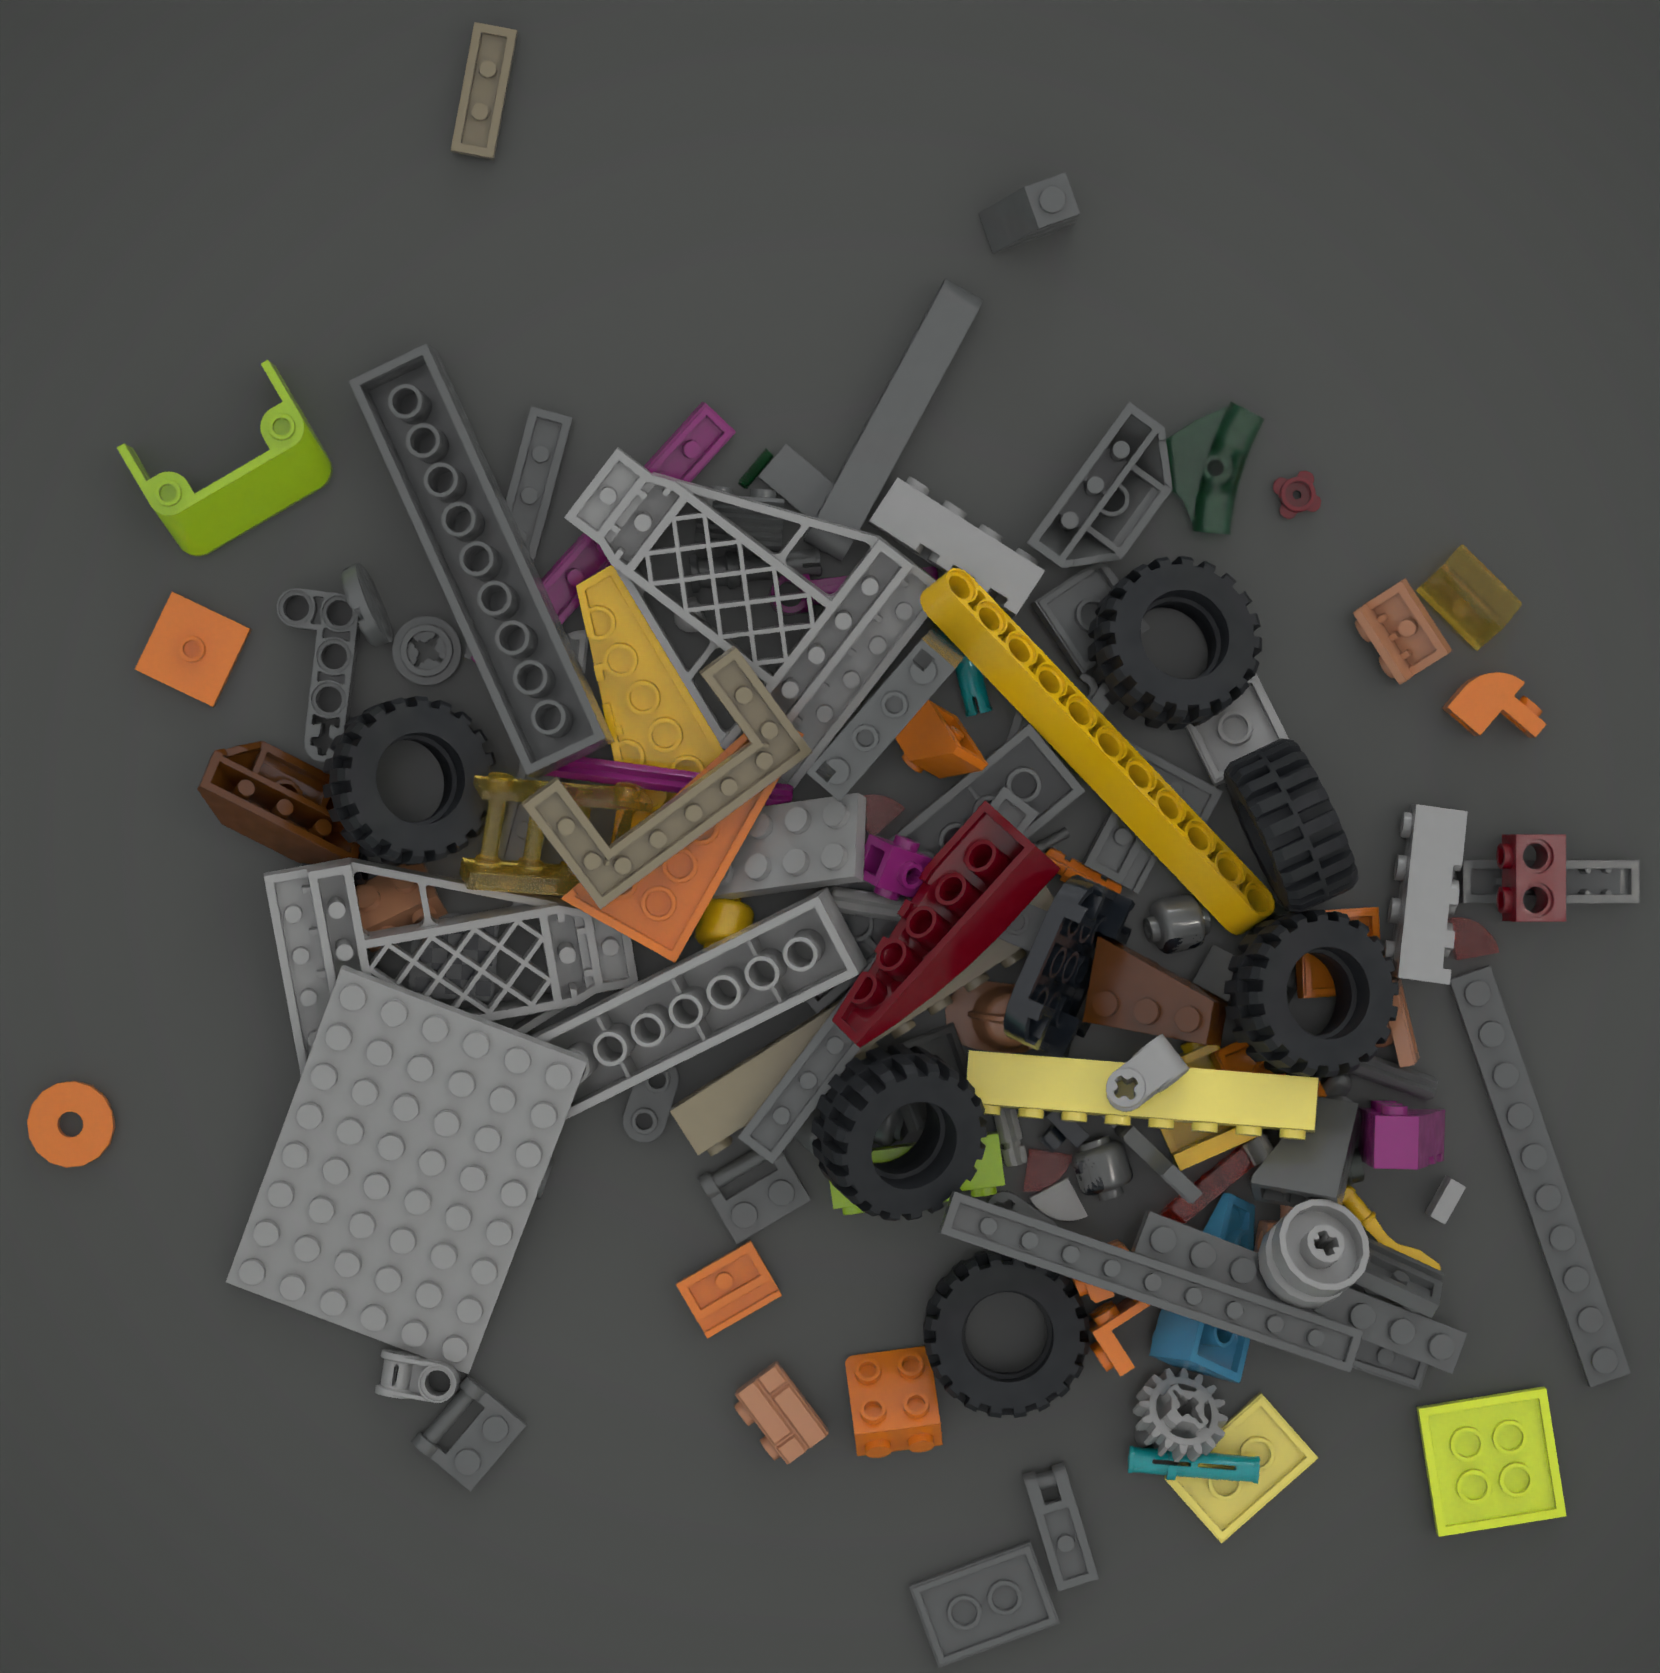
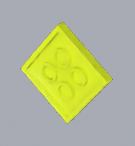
[1416,1386,1567,1537]

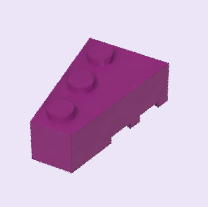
[1358,1100,1445,1170]

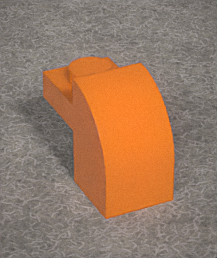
[1442,672,1547,738]

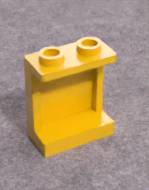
[1160,1042,1258,1171]

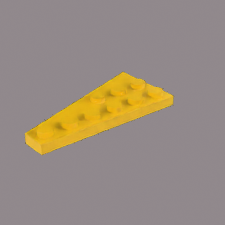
[576,565,725,829]

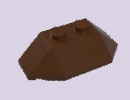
[197,741,360,864]

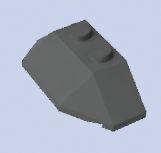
[1027,402,1173,569]

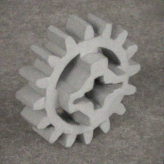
[1133,1368,1228,1462]

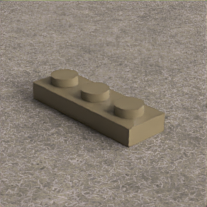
[451,22,518,160]

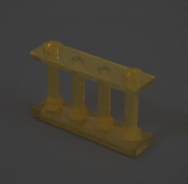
[459,772,653,896]

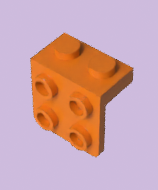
[1089,1297,1150,1377]
[845,1346,943,1458]

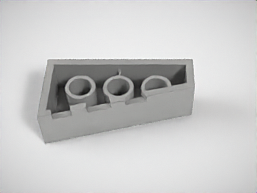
[868,476,1045,618]

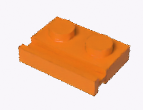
[676,1240,782,1339]

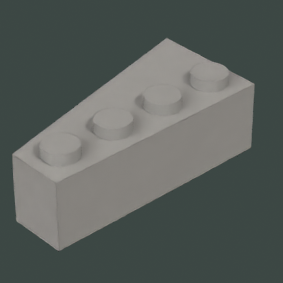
[1382,804,1468,985]

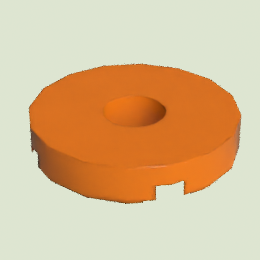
[27,1081,115,1168]

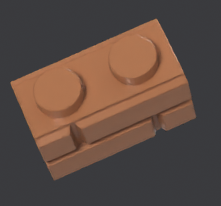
[734,1361,829,1465]

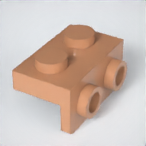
[1353,578,1452,685]
[356,863,448,952]

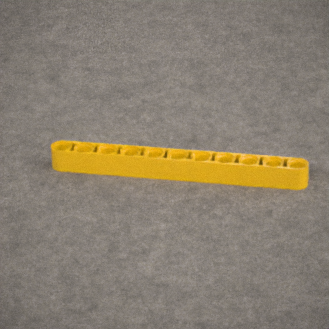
[920,568,1275,935]

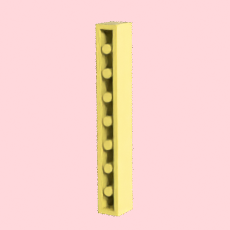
[966,1050,1319,1140]

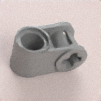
[1106,1034,1190,1112]
[374,1349,461,1403]

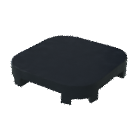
[1003,875,1135,1058]

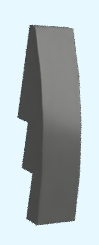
[1458,860,1640,904]

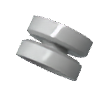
[1258,1199,1370,1309]

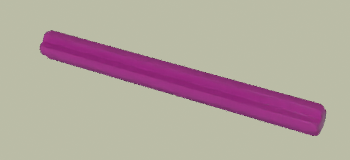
[545,757,794,806]

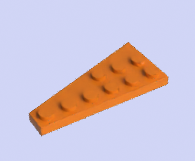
[561,730,804,963]

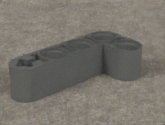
[276,588,360,762]

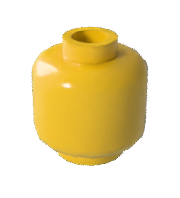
[695,898,754,949]

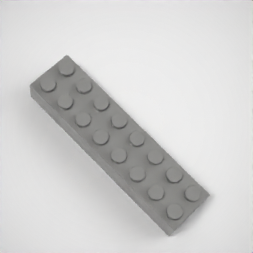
[530,887,868,1119]

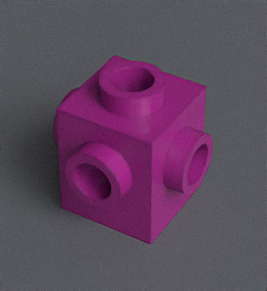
[863,834,933,901]

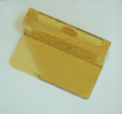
[1416,545,1522,651]

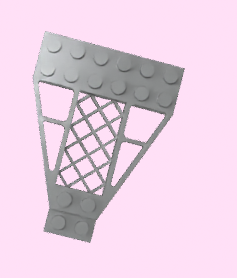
[564,447,936,790]
[264,857,638,1075]

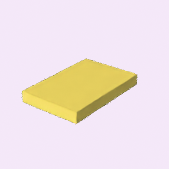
[1164,1392,1318,1544]

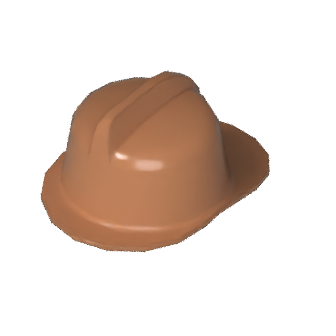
[945,981,1032,1054]

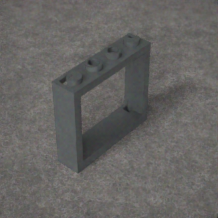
[806,624,965,802]

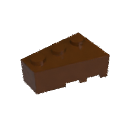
[1083,936,1228,1046]

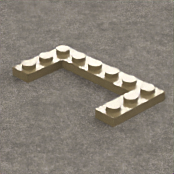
[521,646,813,909]

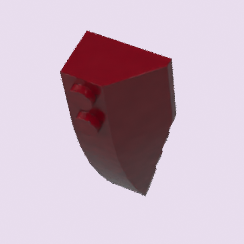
[832,800,1061,1048]

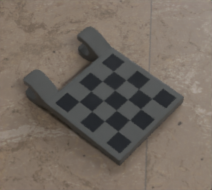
[394,913,499,1002]

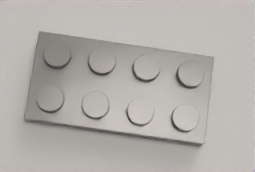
[712,793,867,899]

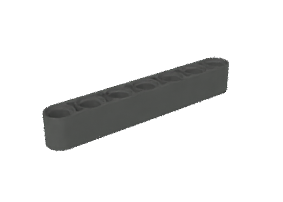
[803,278,983,562]

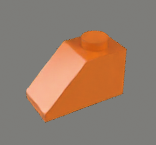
[895,700,988,779]

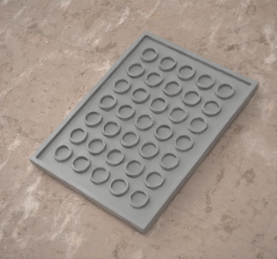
[226,965,589,1374]

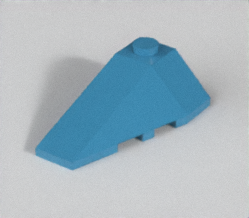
[1149,1193,1255,1383]

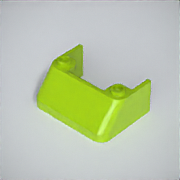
[117,360,333,557]

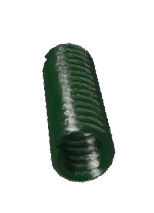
[738,448,774,489]

